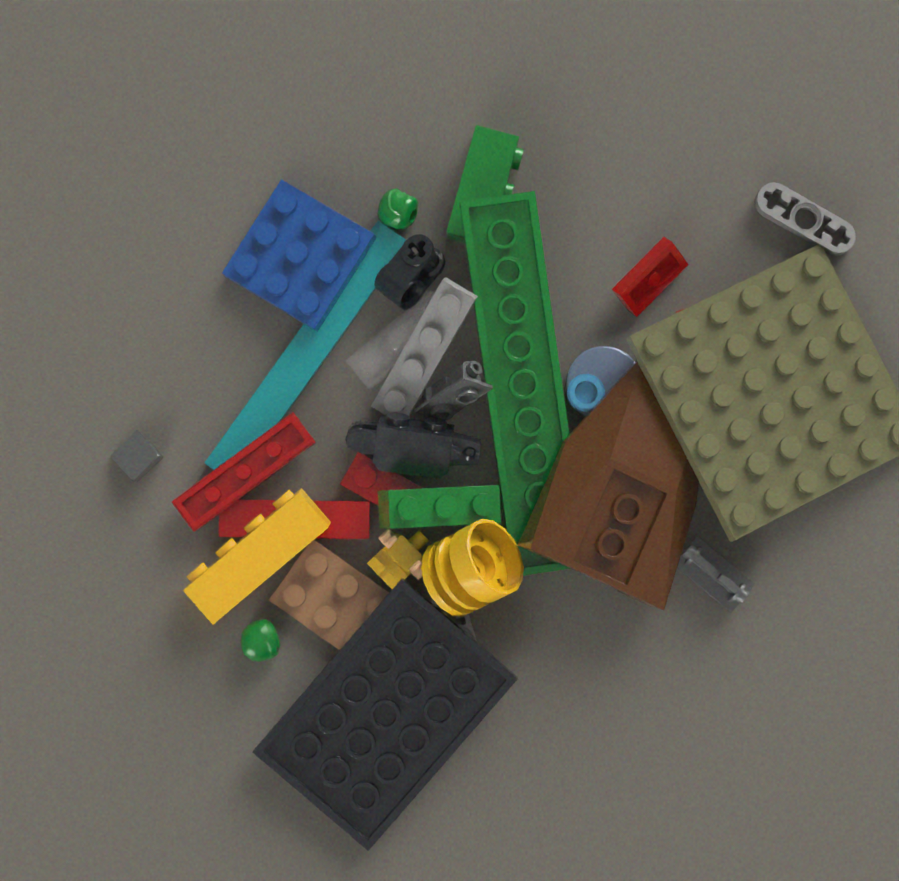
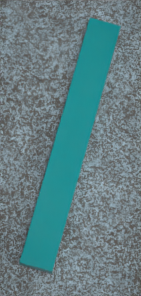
[204,221,406,470]

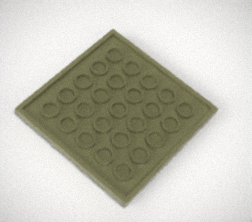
[626,244,899,542]

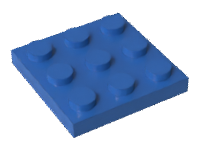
[222,179,377,332]

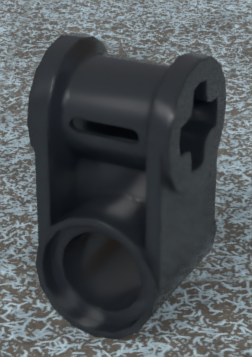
[374,234,446,310]

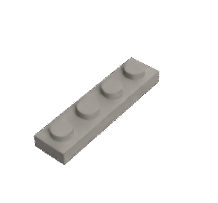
[371,277,478,416]

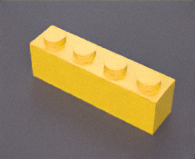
[183,488,331,625]

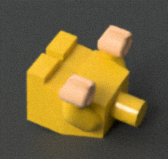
[367,529,429,589]

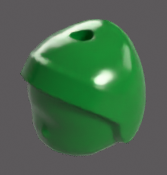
[377,188,419,230]
[240,619,281,662]

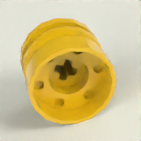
[421,519,524,617]

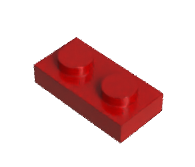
[612,237,689,317]
[340,452,423,506]

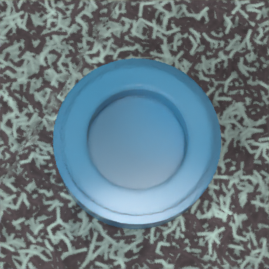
[566,374,605,412]

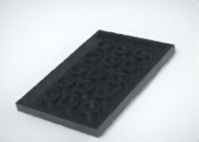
[252,578,518,851]

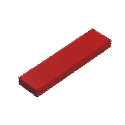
[171,412,316,532]
[219,500,370,539]

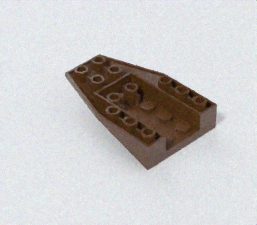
[518,360,699,610]

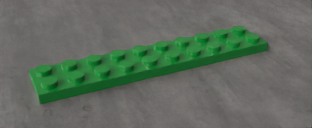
[459,191,571,576]

